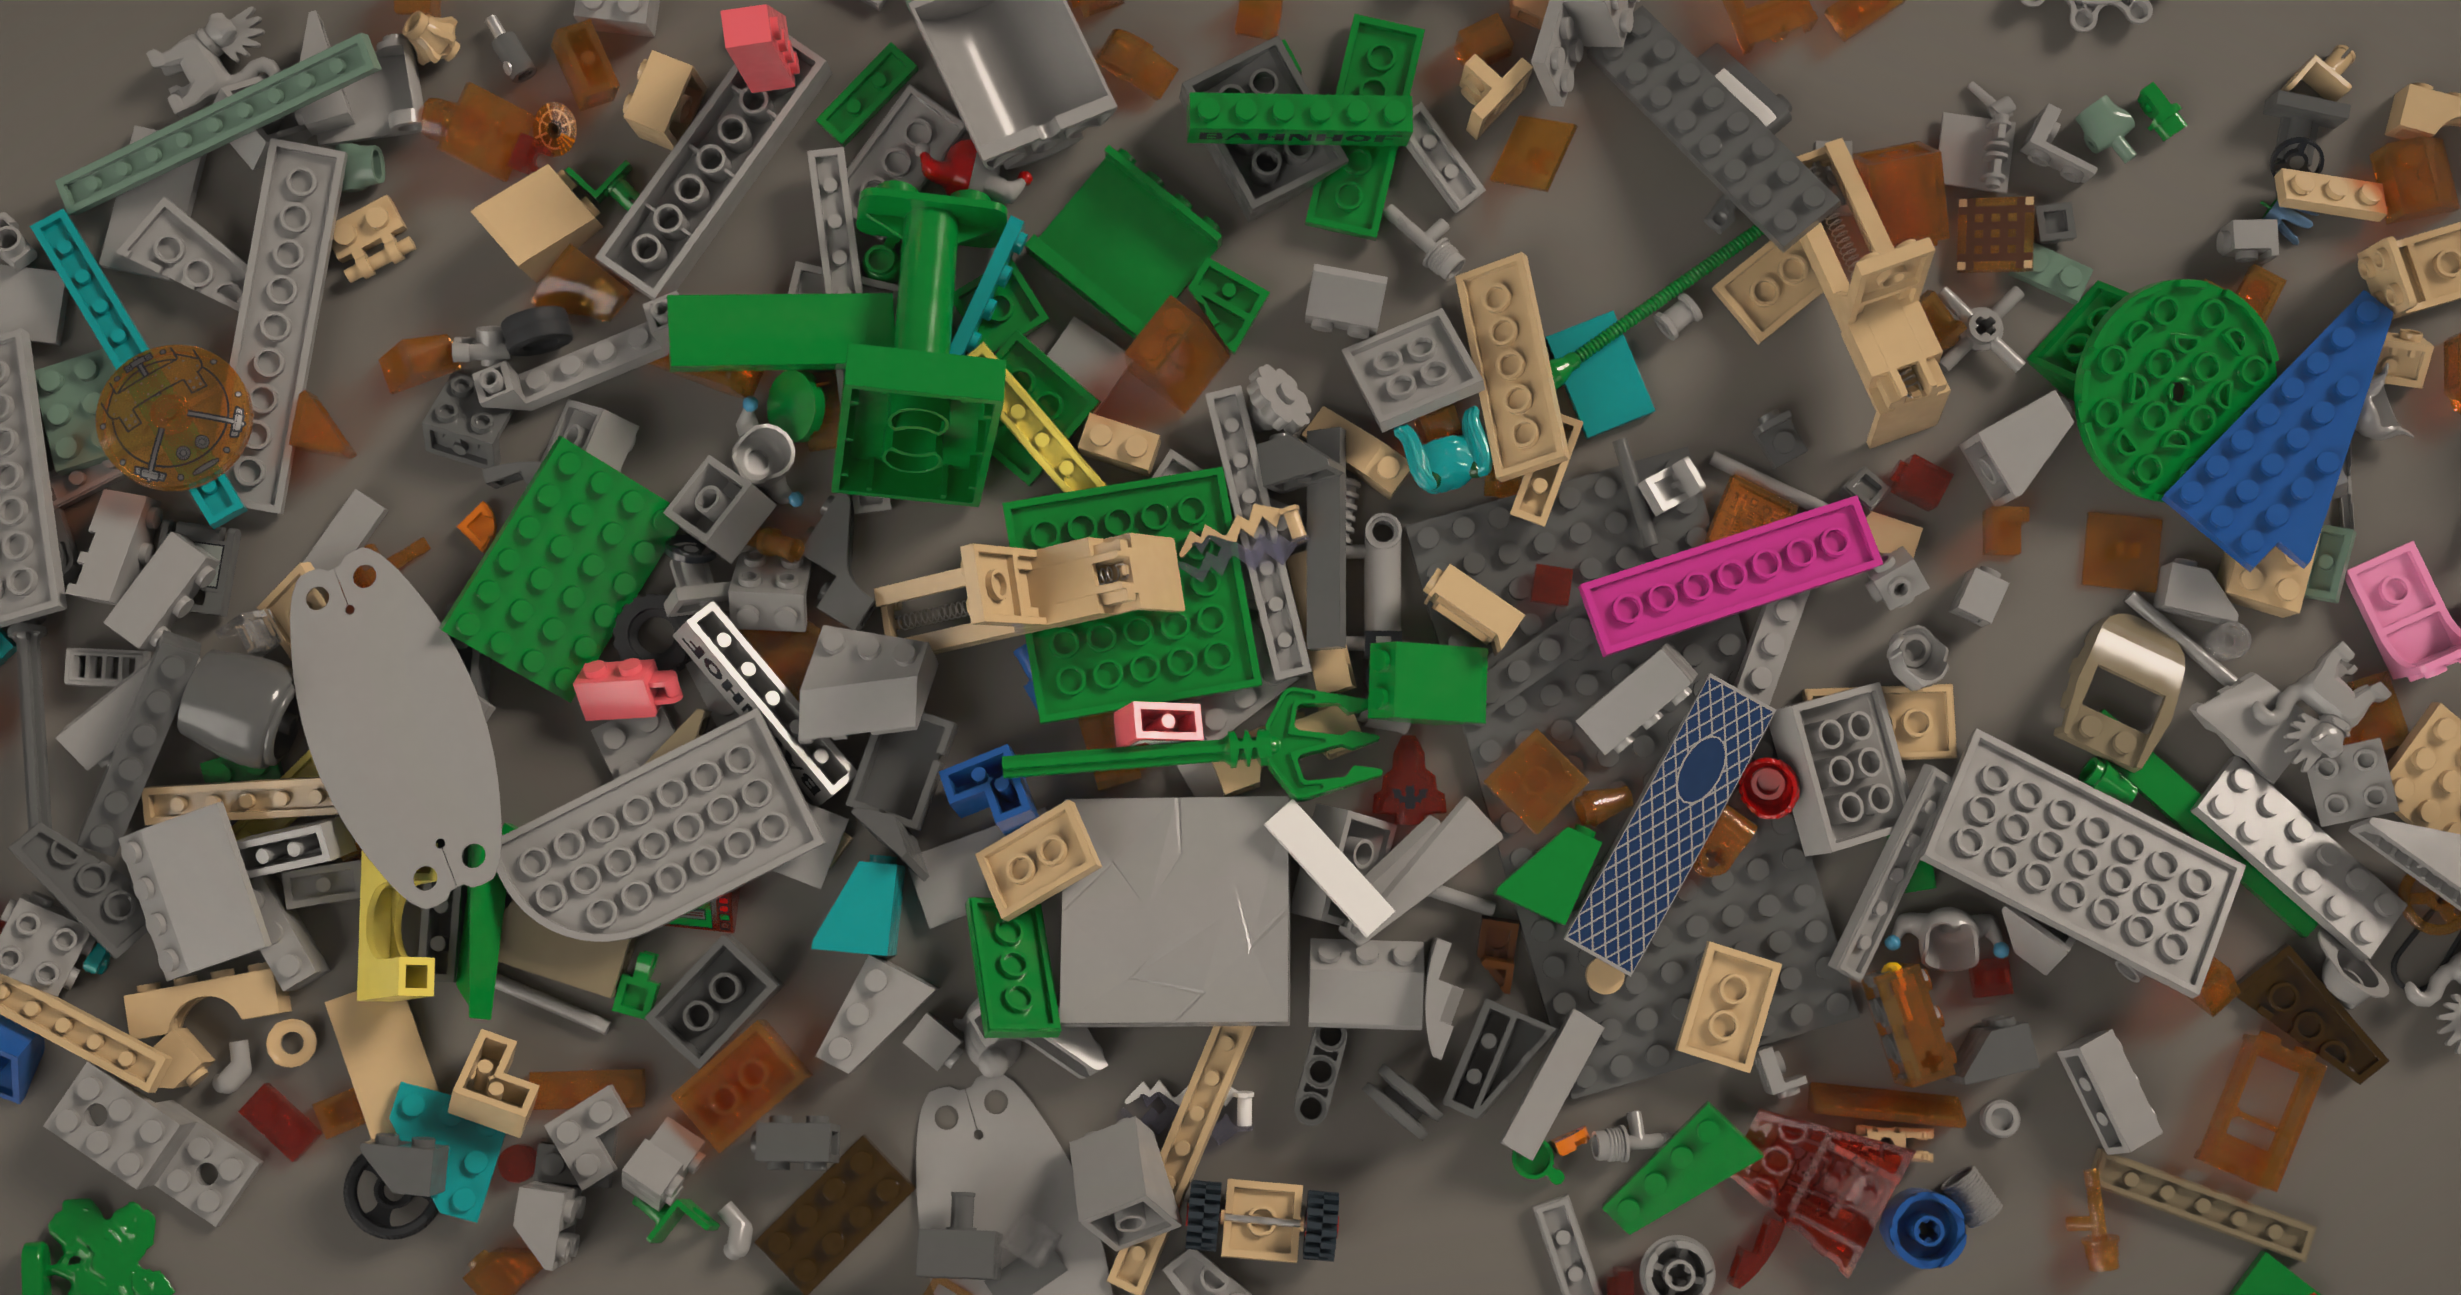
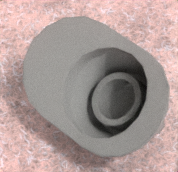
[2318,927,2389,1010]

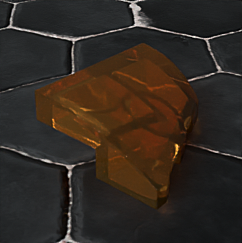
[531,244,633,322]

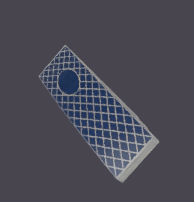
[1563,673,1776,977]

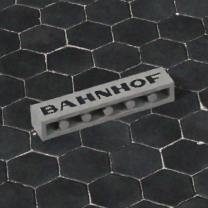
[672,601,857,807]

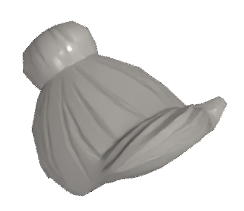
[953,997,1022,1078]

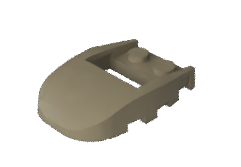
[2053,613,2185,773]

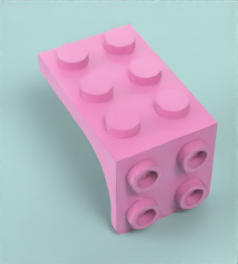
[2345,541,2461,682]

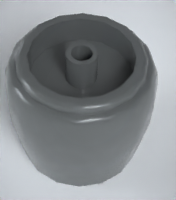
[177,649,302,769]

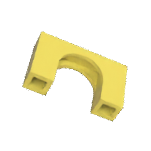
[357,843,438,1002]

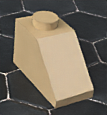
[119,1027,216,1089]

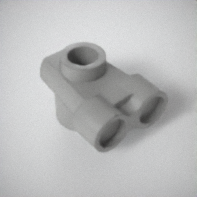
[0,212,37,271]
[452,325,512,367]

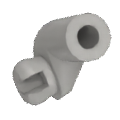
[212,1040,252,1094]
[717,1201,753,1260]

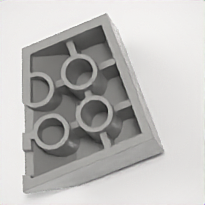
[798,625,939,745]

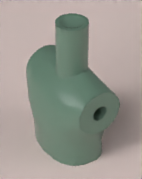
[2075,95,2137,164]
[335,143,386,192]

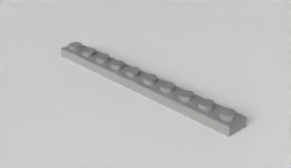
[807,147,892,515]

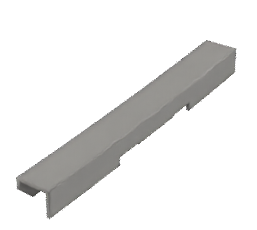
[2339,442,2355,529]

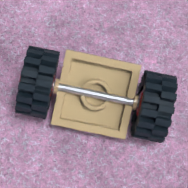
[1186,1179,1339,1263]

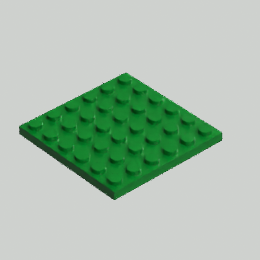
[1002,467,1262,725]

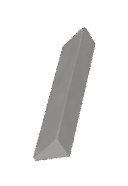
[1499,1008,1605,1161]

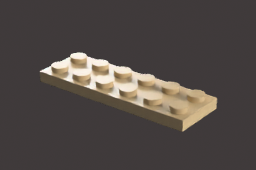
[1455,252,1570,482]

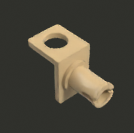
[2281,45,2356,102]

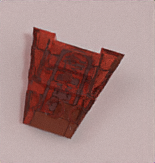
[1730,1109,1916,1279]

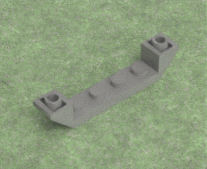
[472,290,679,411]

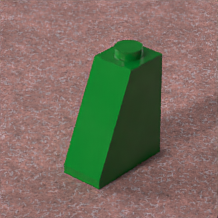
[1493,823,1602,925]

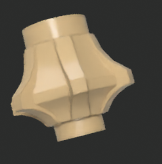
[402,11,460,66]

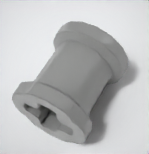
[1653,293,1703,341]

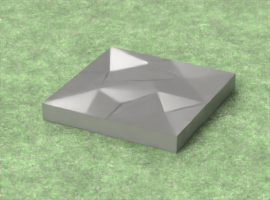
[1059,796,1290,1027]

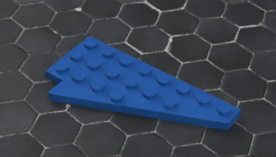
[2161,290,2394,572]

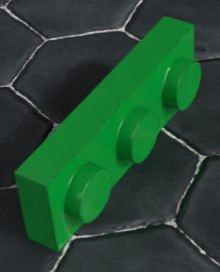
[816,42,919,147]

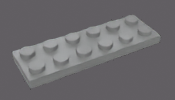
[2190,755,2408,961]

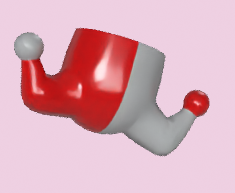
[915,139,1033,204]

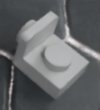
[1754,1045,1808,1099]

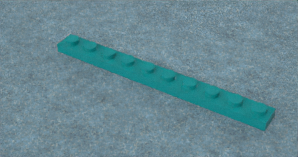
[30,209,248,529]

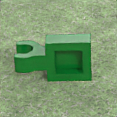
[612,950,661,1020]

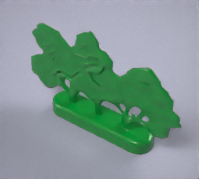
[21,1198,176,1295]

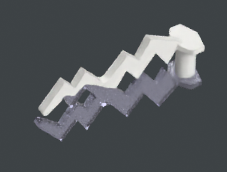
[1121,1079,1254,1146]

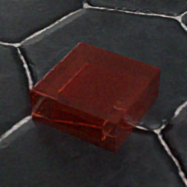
[1530,564,1573,607]

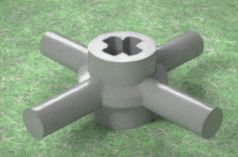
[1936,286,2026,373]

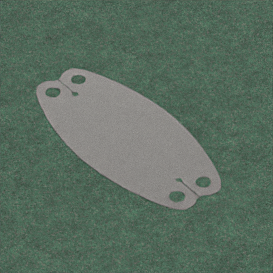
[290,547,502,909]
[916,1074,1113,1295]

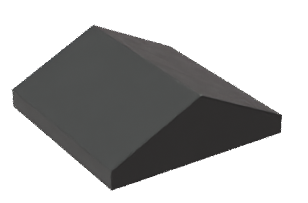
[851,807,929,882]

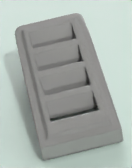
[64,648,151,688]

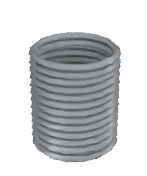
[1941,1166,2003,1229]

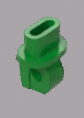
[2137,82,2188,142]

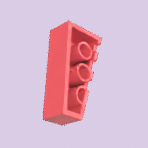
[720,4,800,93]

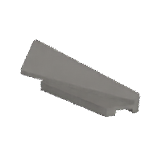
[1339,796,1503,946]

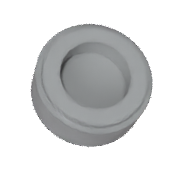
[1979,1099,2021,1138]

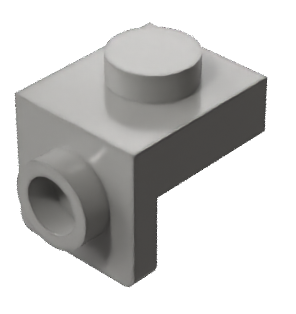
[1637,456,1706,516]

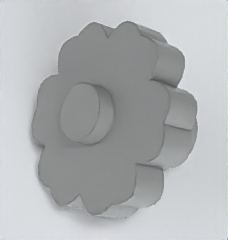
[1247,364,1312,435]

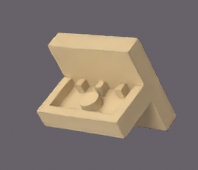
[1459,54,1533,140]

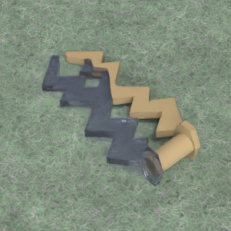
[1178,504,1310,583]

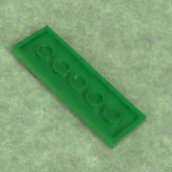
[1305,13,1425,241]

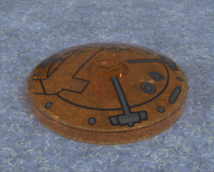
[95,345,253,491]

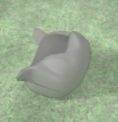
[2355,363,2414,441]

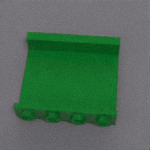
[1025,145,1222,344]

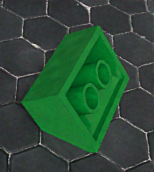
[2026,280,2130,401]

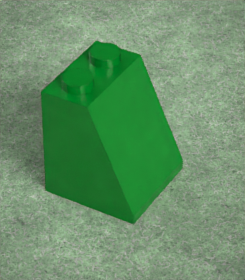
[1368,641,1488,725]

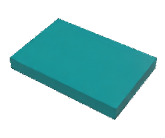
[1545,310,1656,440]

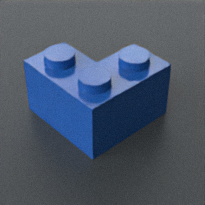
[939,744,1039,836]

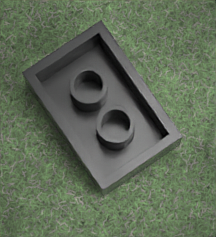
[645,934,785,1070]

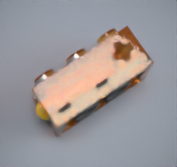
[1861,962,1957,1088]

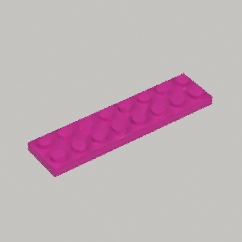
[1578,495,1883,657]

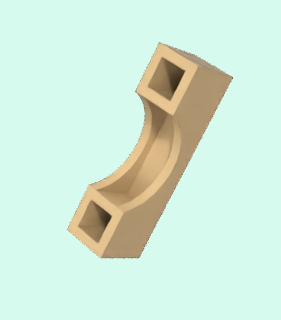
[2385,83,2461,145]
[1212,706,1363,797]
[124,962,292,1040]

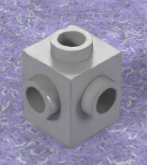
[1865,546,1930,611]

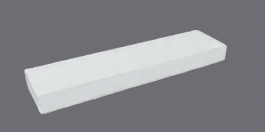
[1264,799,1395,938]

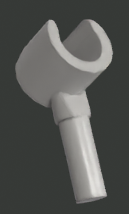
[1967,81,2016,119]

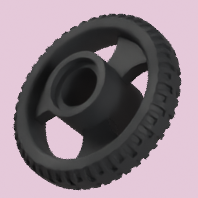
[343,1140,439,1240]

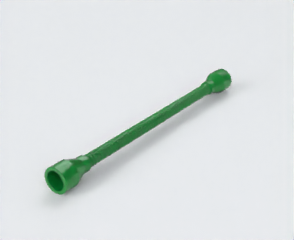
[1549,224,1764,390]

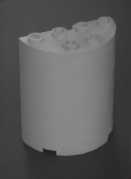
[908,0,1117,170]

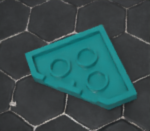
[389,1082,506,1223]

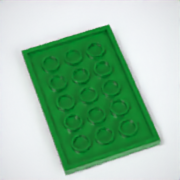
[439,435,680,703]

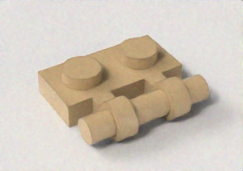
[332,195,416,283]

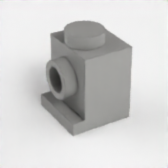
[2216,219,2279,264]

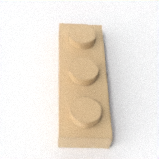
[2274,168,2388,222]

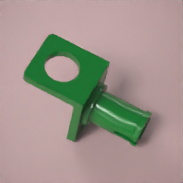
[565,160,640,211]
[632,1196,720,1243]

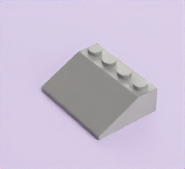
[1769,682,1910,857]
[118,801,272,981]

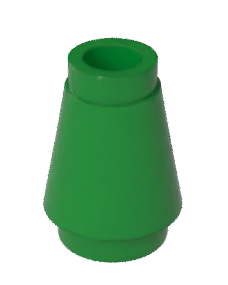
[2078,757,2138,805]

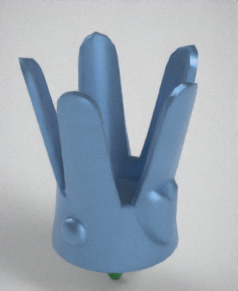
[2260,197,2319,245]

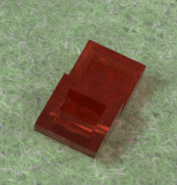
[1726,1215,1786,1289]

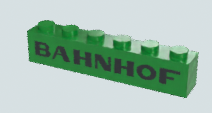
[1187,92,1413,146]

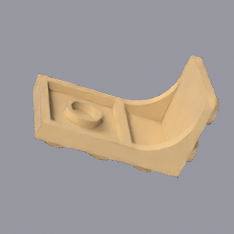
[2357,222,2461,319]

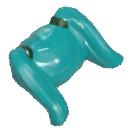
[1394,406,1493,495]

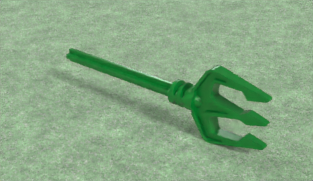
[1002,687,1383,802]

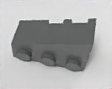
[1442,998,1559,1119]

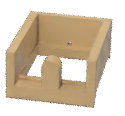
[1423,564,1525,657]

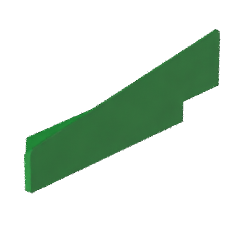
[456,844,506,1020]

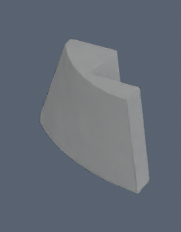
[2189,672,2305,784]
[1425,937,1464,1060]

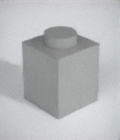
[1948,566,2010,627]
[902,1012,964,1071]

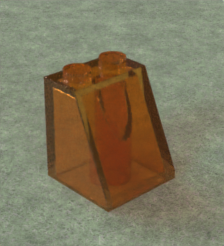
[1852,141,1950,249]
[1124,295,1230,414]

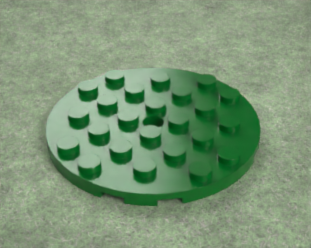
[2074,279,2279,502]

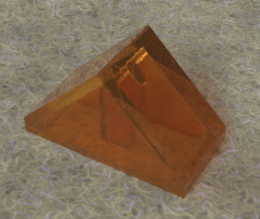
[378,334,461,395]
[288,390,357,459]

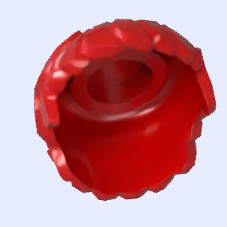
[1739,757,1800,820]

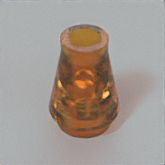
[1574,785,1633,827]

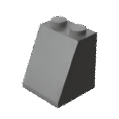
[1959,390,2074,508]
[1069,1116,1182,1252]

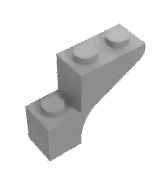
[967,1006,1108,1079]

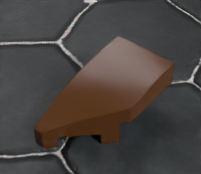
[1476,915,1519,994]

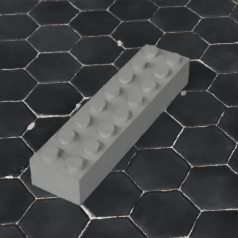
[595,35,833,300]

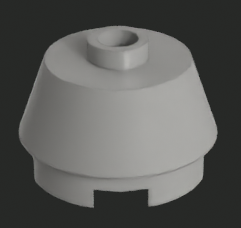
[1640,1235,1716,1295]

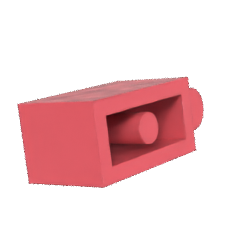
[573,658,684,721]

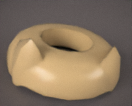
[266,1019,317,1068]

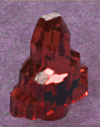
[1372,735,1447,825]

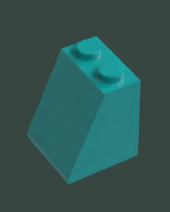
[811,854,906,956]

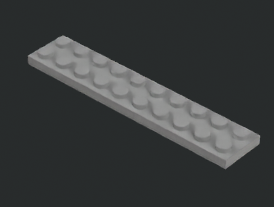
[213,138,348,514]

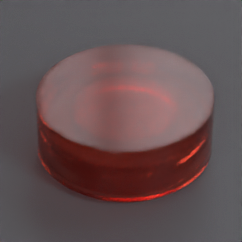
[498,1144,537,1183]

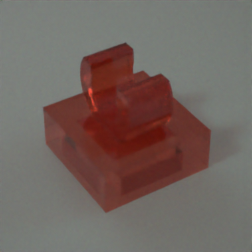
[507,132,554,175]
[1969,956,2014,998]

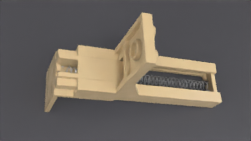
[1797,138,1951,449]
[874,533,1185,654]

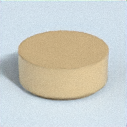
[1585,958,1625,995]

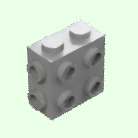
[0,891,96,997]

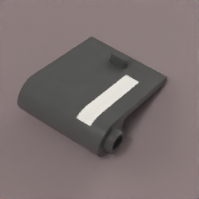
[1697,42,1792,135]

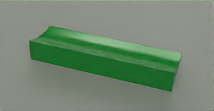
[667,293,895,372]

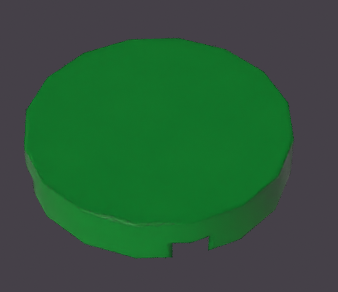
[767,370,825,444]

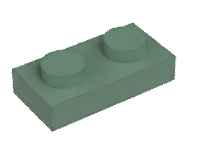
[2008,239,2094,305]
[2304,524,2357,604]

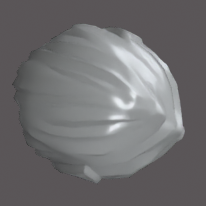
[1887,625,1949,691]

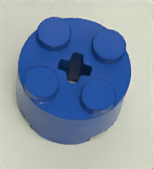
[1879,1187,1967,1269]

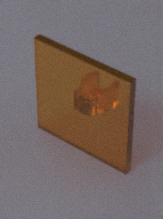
[1490,115,1578,192]
[2081,512,2162,593]

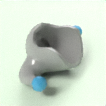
[731,396,804,507]
[1884,907,2009,972]

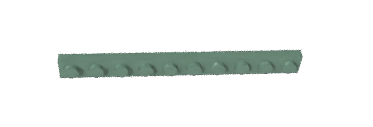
[55,33,382,216]

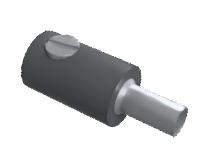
[485,15,537,83]

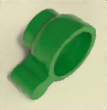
[862,237,902,284]
[1512,1140,1565,1185]

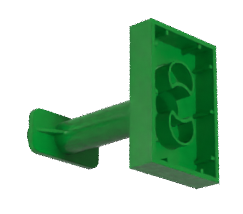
[831,180,1008,507]

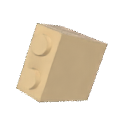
[471,164,603,283]

